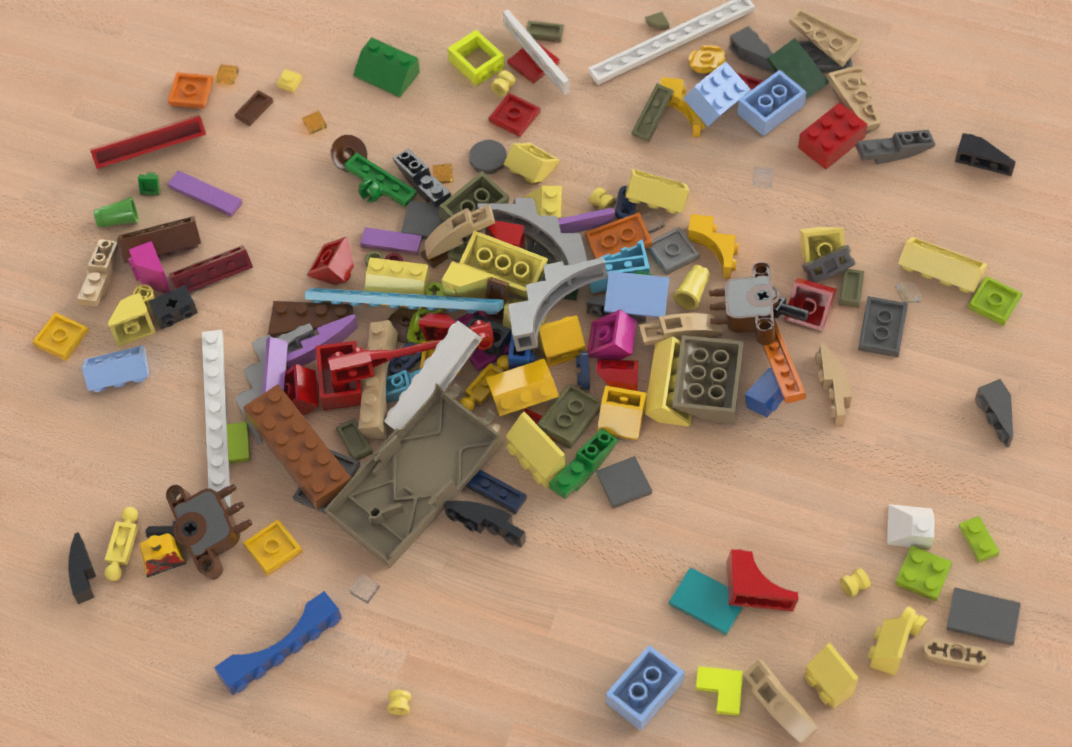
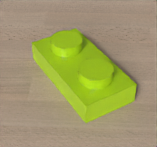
[959,516,1000,563]

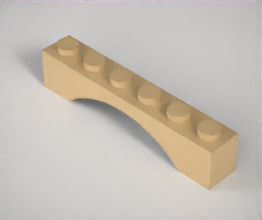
[358,320,398,441]

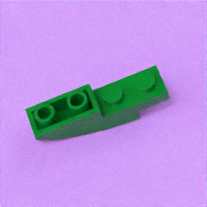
[548,429,618,499]

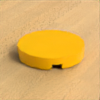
[688,45,726,73]

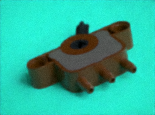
[709,262,809,345]
[145,484,253,580]

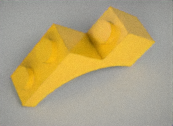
[660,77,705,137]
[688,214,739,279]

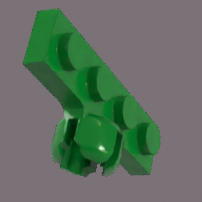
[345,153,417,207]

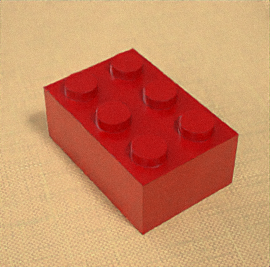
[798,102,868,170]
[315,341,363,411]

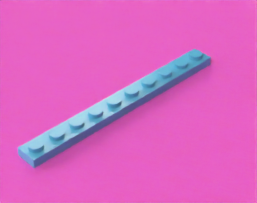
[305,288,504,314]

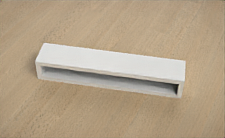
[384,321,483,430]

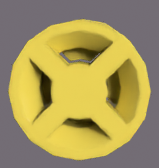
[387,690,411,715]

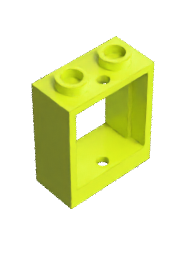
[447,30,505,86]

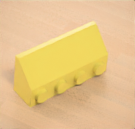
[459,230,548,299]
[898,237,988,293]
[644,336,692,426]

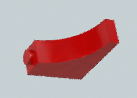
[726,549,799,611]

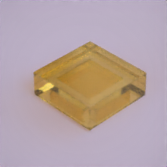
[215,64,239,85]
[302,111,327,135]
[433,163,454,184]

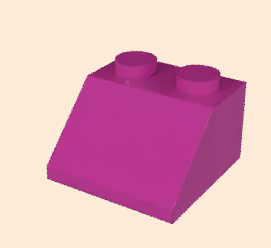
[128,241,171,293]
[587,310,637,360]

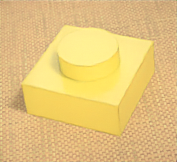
[276,69,302,93]

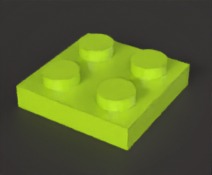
[895,545,952,601]

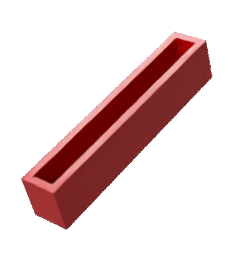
[90,115,207,169]

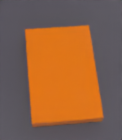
[584,212,653,259]

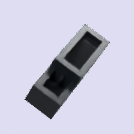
[68,532,96,604]

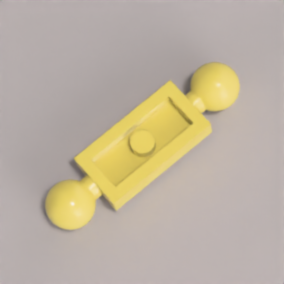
[104,507,138,581]

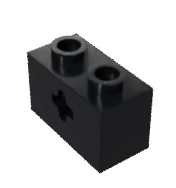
[148,285,198,329]

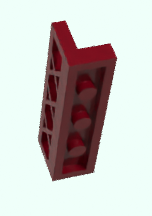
[169,245,253,292]

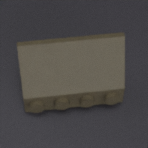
[672,335,744,425]

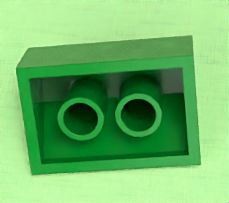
[353,37,420,97]

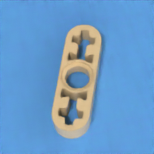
[923,639,990,670]

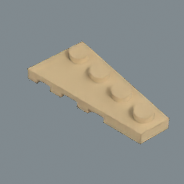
[789,7,863,67]
[826,65,881,131]

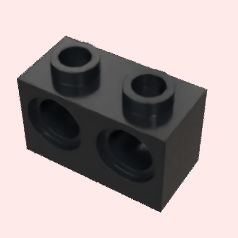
[467,313,512,357]

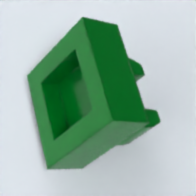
[138,172,161,195]

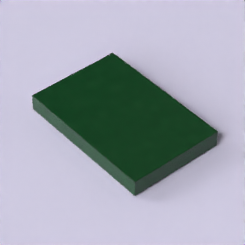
[766,38,829,100]

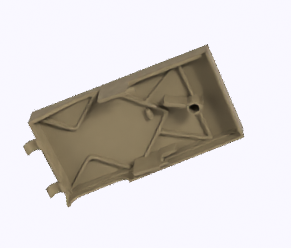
[324,383,503,568]

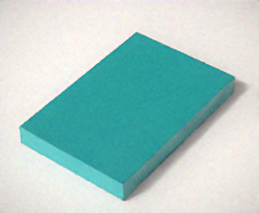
[669,567,744,636]

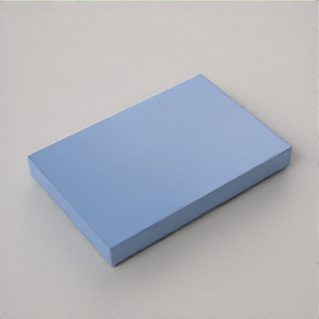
[604,271,670,318]

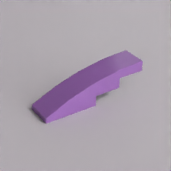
[286,314,358,369]

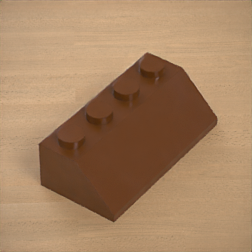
[118,216,201,265]

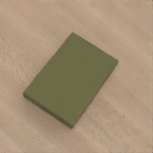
[537,383,602,448]

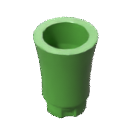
[94,197,139,228]

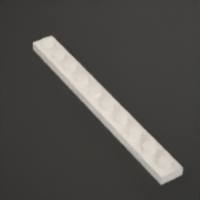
[588,0,755,85]
[202,330,232,507]

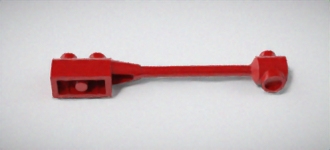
[328,320,494,385]

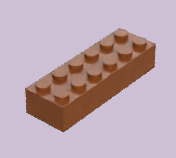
[243,384,351,511]

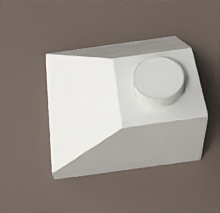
[887,505,935,549]

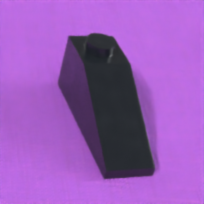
[955,133,1016,176]

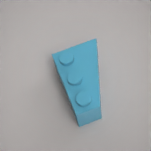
[589,240,650,293]

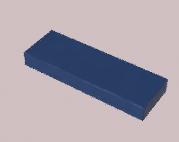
[465,470,527,514]

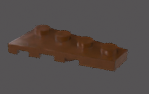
[268,301,353,338]

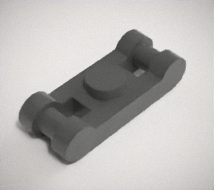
[802,245,856,283]

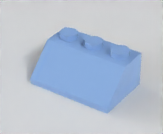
[82,345,149,392]

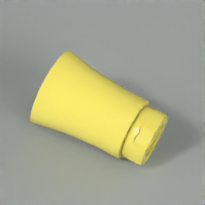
[673,265,710,310]

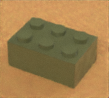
[439,171,509,242]

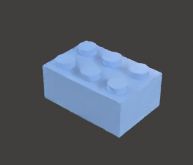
[683,62,751,126]
[737,70,806,136]
[606,645,684,731]

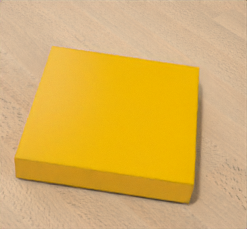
[32,312,89,361]
[243,519,303,576]

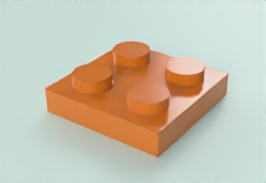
[167,72,214,109]

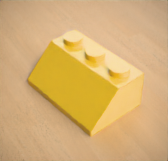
[486,359,559,417]

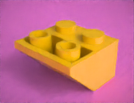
[538,315,585,368]
[597,386,646,441]

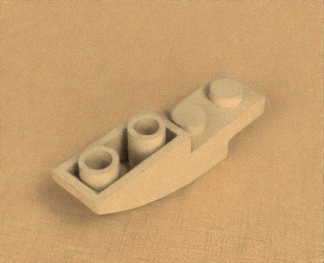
[424,204,495,259]
[77,239,118,306]
[639,313,723,346]
[815,344,852,426]
[743,659,819,744]

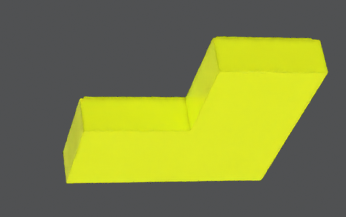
[696,666,743,716]

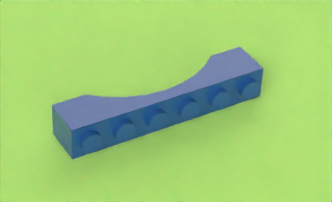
[214,591,342,695]

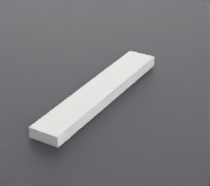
[503,10,570,95]

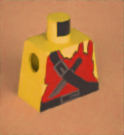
[140,533,186,578]

